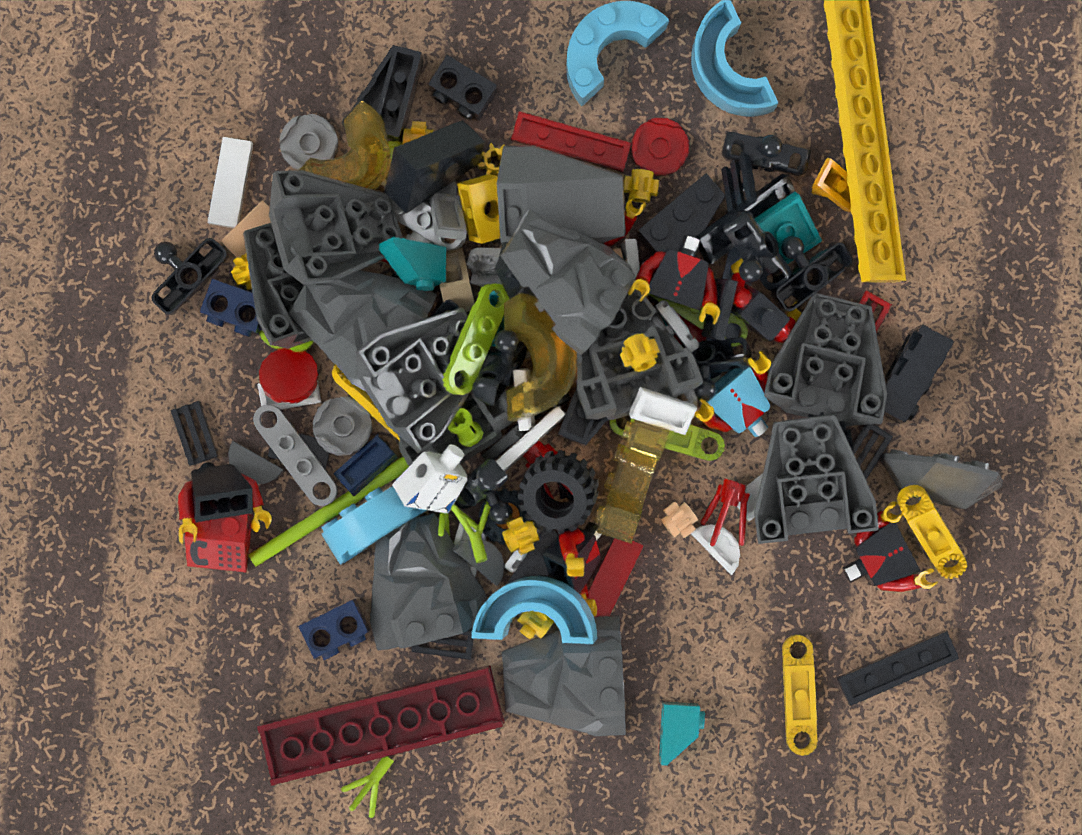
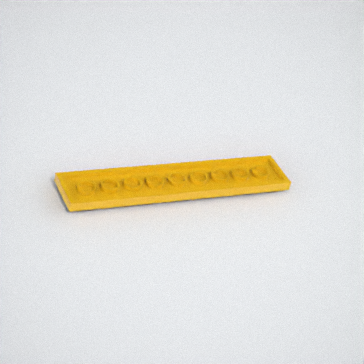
[823,0,906,283]

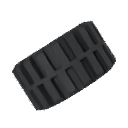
[518,450,599,534]

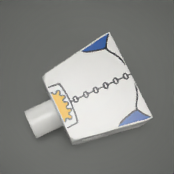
[393,445,467,513]

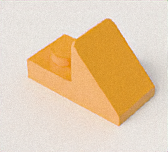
[812,158,851,213]

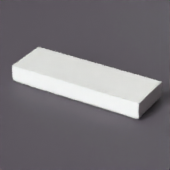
[207,137,253,228]

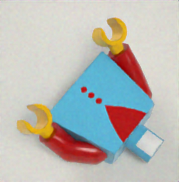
[694,351,771,437]

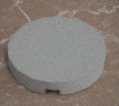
[280,114,338,173]
[655,299,699,352]
[313,397,372,456]

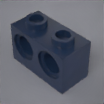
[200,279,262,337]
[298,599,371,660]

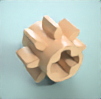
[661,502,698,538]

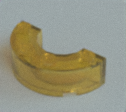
[299,101,391,190]
[504,293,577,421]
[594,419,670,544]

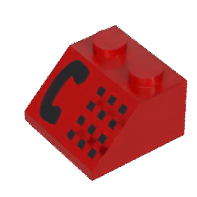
[184,513,253,572]

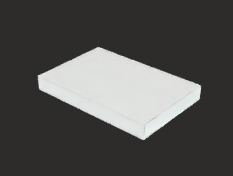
[496,406,566,472]

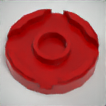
[631,118,689,176]
[259,348,319,404]

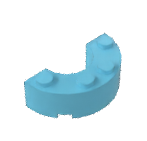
[691,0,778,117]
[566,1,669,106]
[321,477,427,565]
[472,576,597,644]

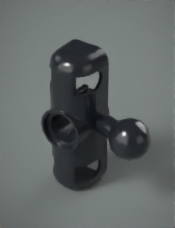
[722,132,811,176]
[723,210,791,291]
[771,236,853,311]
[151,238,229,315]
[472,330,529,406]
[681,337,752,402]
[454,458,513,525]

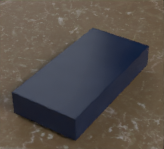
[333,434,398,497]

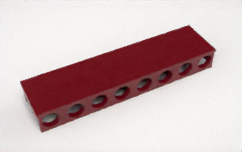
[257,665,505,786]

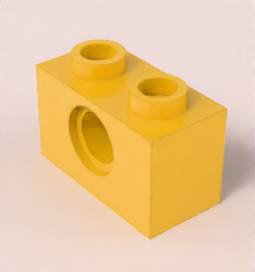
[457,174,500,244]

